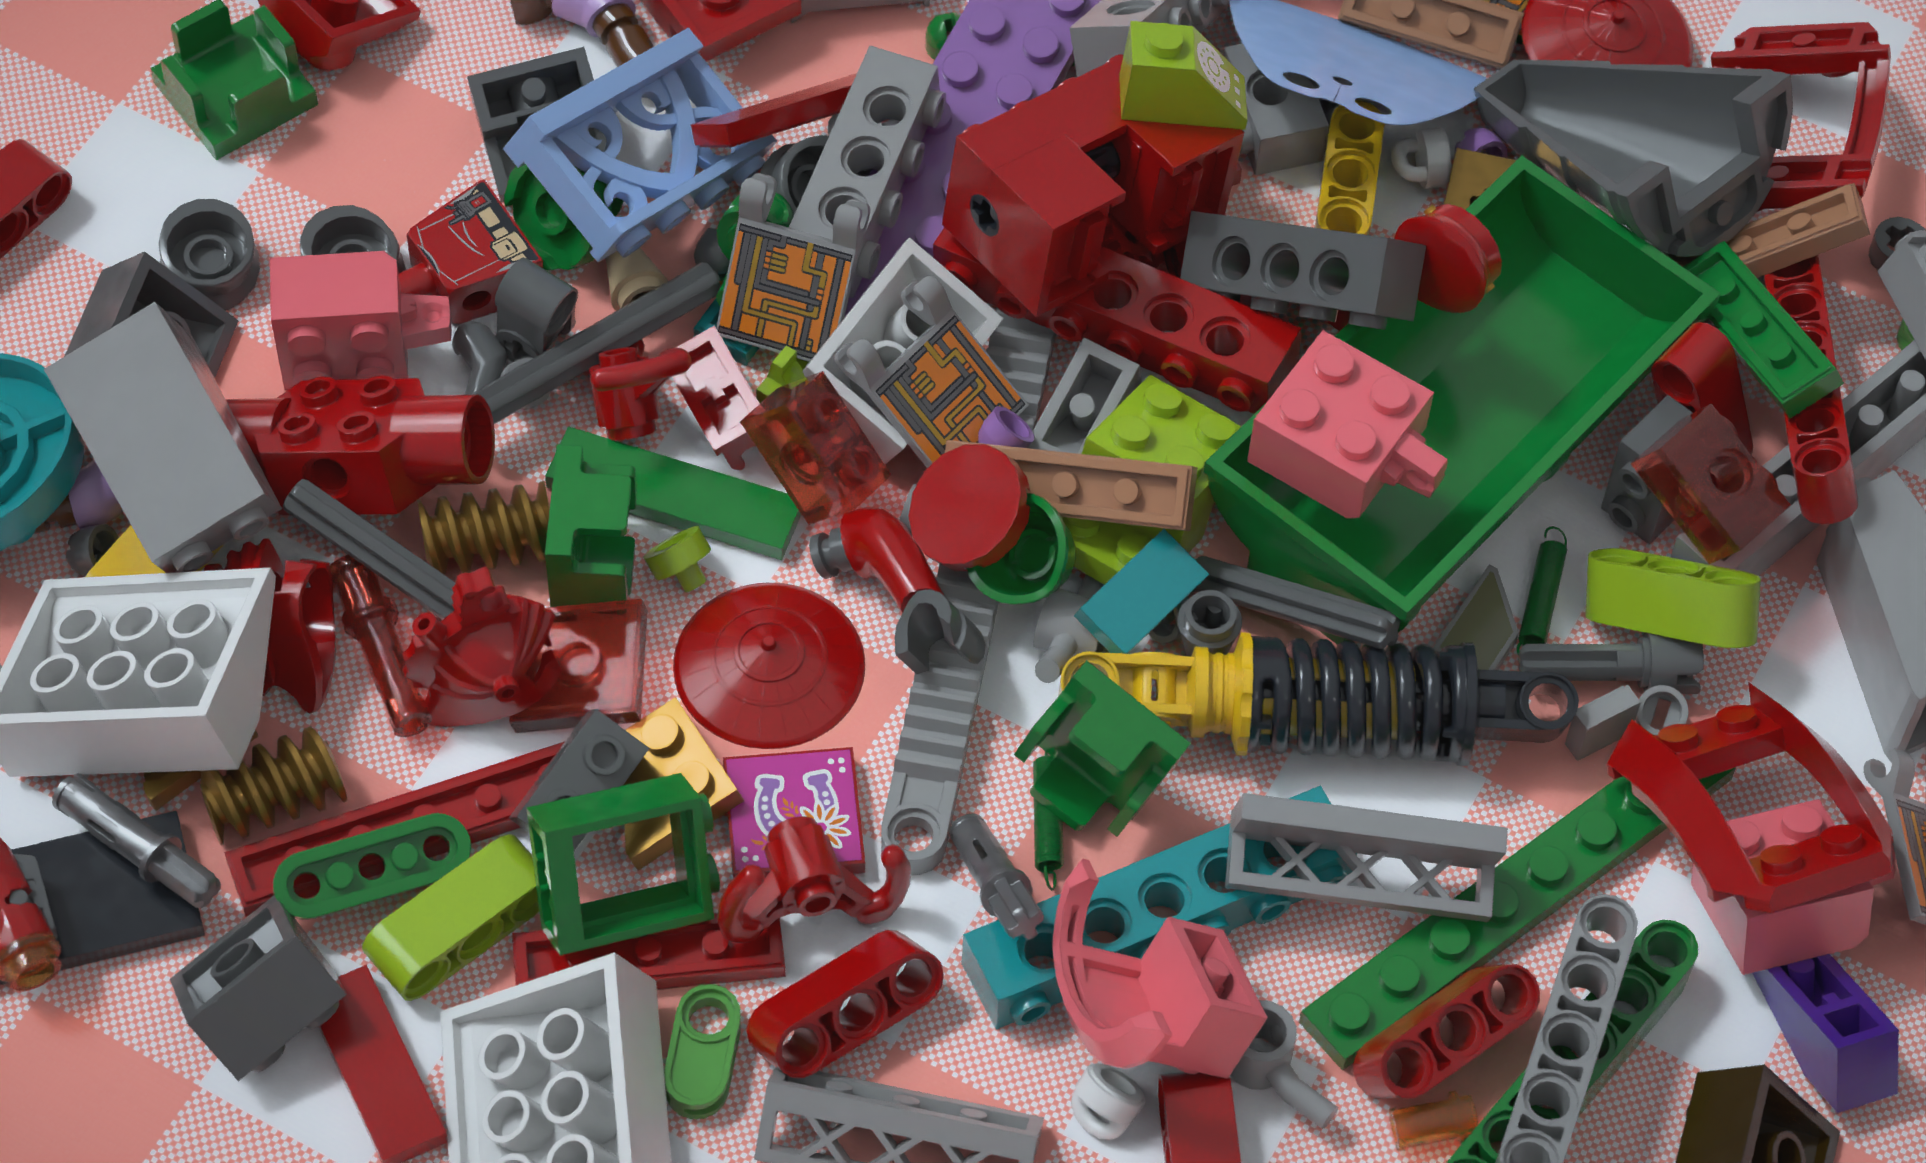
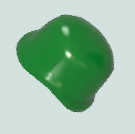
[966,493,1076,605]

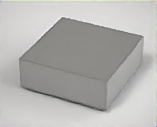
[1565,685,1641,761]

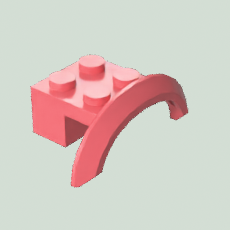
[1053,858,1268,1079]

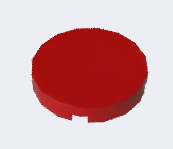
[908,444,1030,571]

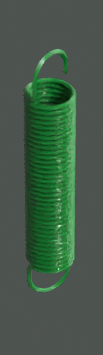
[1517,526,1568,656]
[1033,751,1064,891]

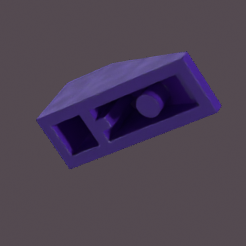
[1752,954,1899,1113]

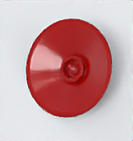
[1522,0,1694,67]
[673,582,865,749]

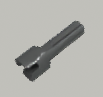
[1518,632,1704,694]

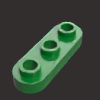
[273,813,471,920]

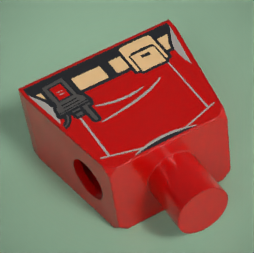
[398,179,543,325]

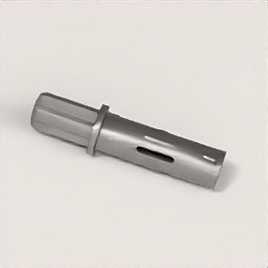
[52,773,221,908]
[950,813,1044,940]

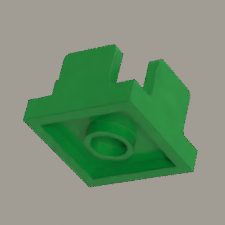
[150,0,318,161]
[545,444,637,622]
[1014,660,1191,837]

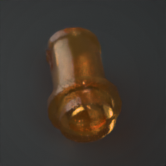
[1389,1090,1478,1152]

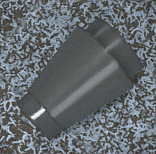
[1177,590,1242,657]

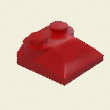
[258,0,421,71]

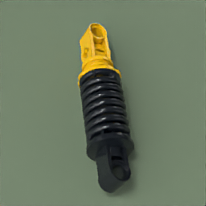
[1058,632,1579,766]

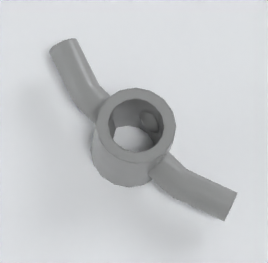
[1033,574,1104,683]
[1230,1000,1338,1129]

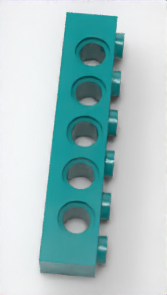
[961,785,1357,1030]

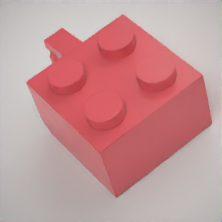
[270,251,452,390]
[1247,330,1448,518]
[1691,799,1896,975]

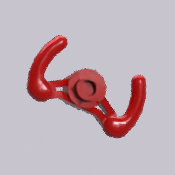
[589,339,692,440]
[717,816,911,943]

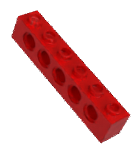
[933,227,1301,414]

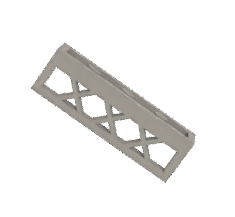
[1225,793,1508,922]
[754,1067,1044,1163]

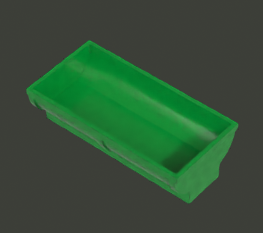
[1203,155,1721,645]

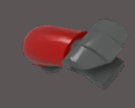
[809,507,986,674]

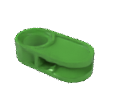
[664,984,741,1119]

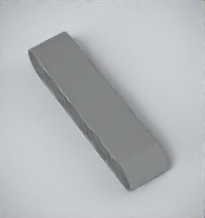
[1495,894,1638,1163]

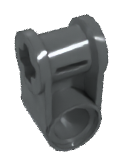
[495,257,579,362]

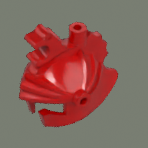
[204,538,336,714]
[402,567,562,727]

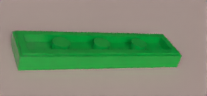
[1684,241,1844,419]
[545,426,804,560]

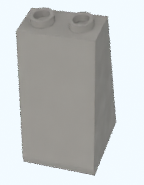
[44,302,282,573]
[1816,470,1926,763]

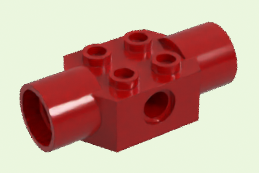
[226,375,495,515]

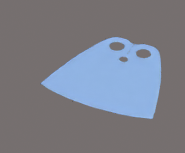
[1229,0,1487,125]

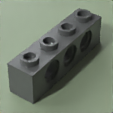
[1180,211,1426,330]

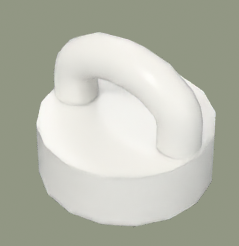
[1391,127,1451,189]
[1071,1063,1145,1140]

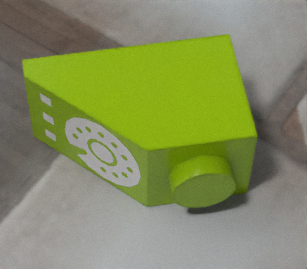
[1119,21,1248,130]

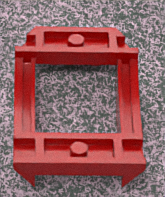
[1710,22,1891,212]
[1607,682,1893,914]

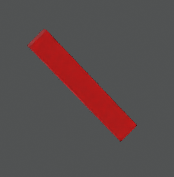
[224,741,565,917]

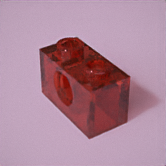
[740,371,891,525]
[1630,404,1791,565]

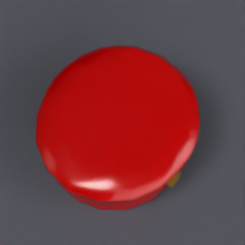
[1394,204,1502,313]

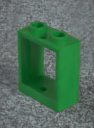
[526,773,720,955]

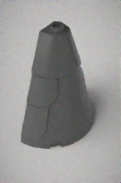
[1474,60,1793,257]

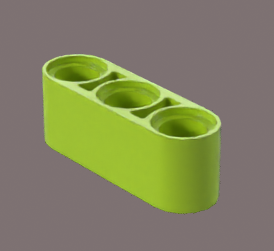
[1585,548,1761,648]
[362,834,539,1001]

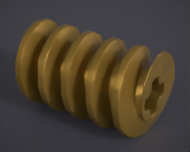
[417,481,550,575]
[200,726,348,846]

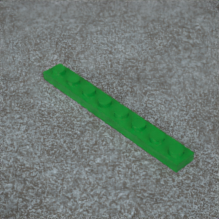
[1299,723,1736,1071]

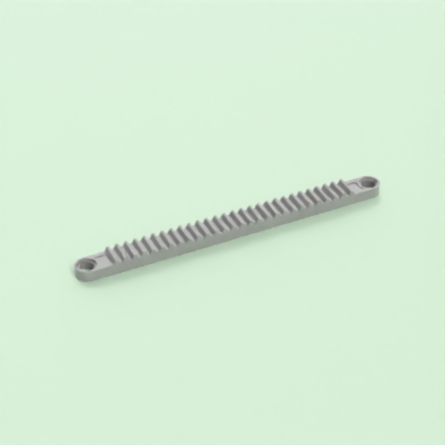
[881,307,1056,875]

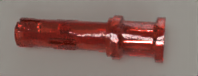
[330,555,432,737]

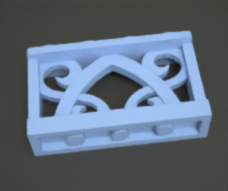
[503,28,777,262]

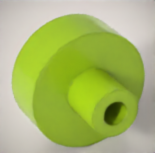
[643,526,711,593]

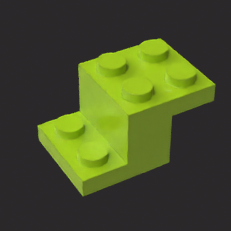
[1061,374,1241,585]

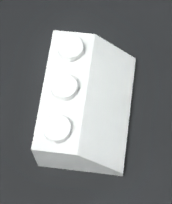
[803,237,1004,472]

